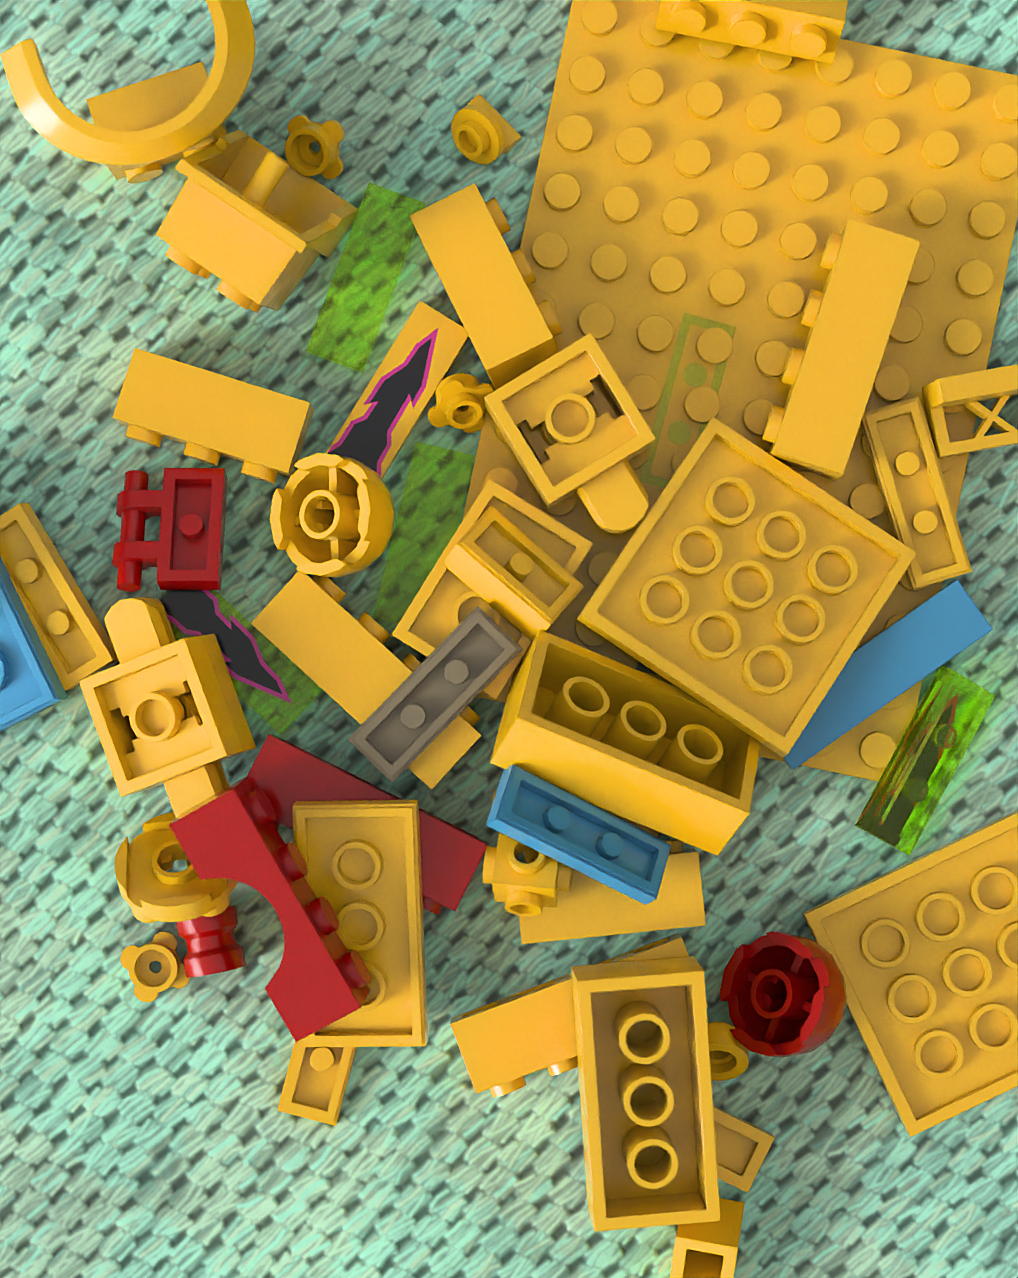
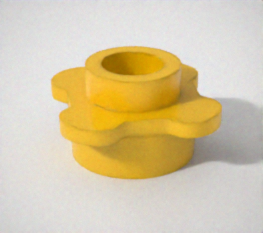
[285,115,345,179]
[428,373,495,433]
[120,931,190,1002]

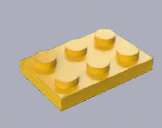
[391,479,593,700]

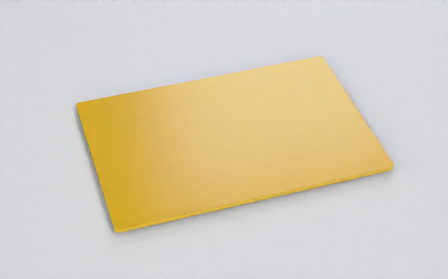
[462,0,1018,784]

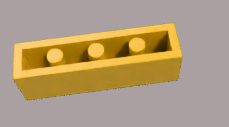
[762,218,921,481]
[251,571,482,790]
[450,933,708,1097]

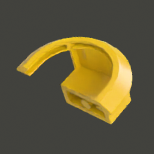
[0,0,255,184]

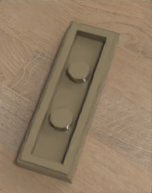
[348,606,522,782]

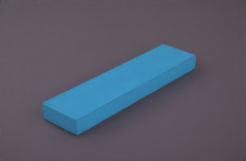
[783,579,993,770]

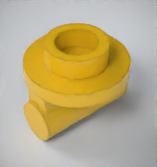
[451,94,522,165]

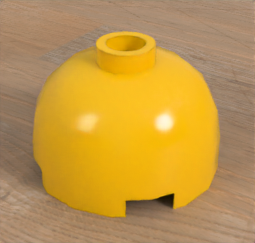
[270,453,395,578]

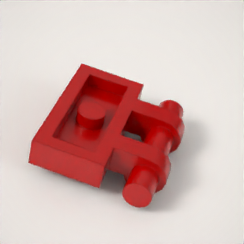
[112,468,228,592]

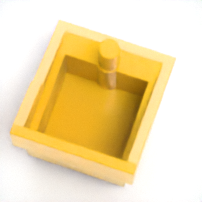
[155,129,360,313]

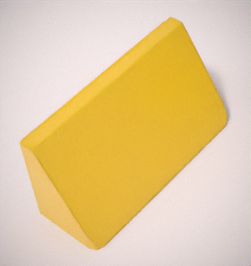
[444,506,584,641]

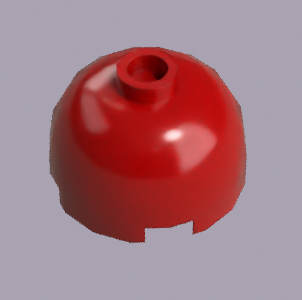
[720,931,847,1057]

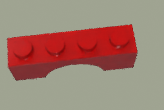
[169,777,371,1042]

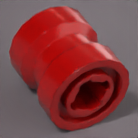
[176,905,246,978]

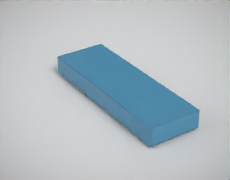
[486,764,671,905]

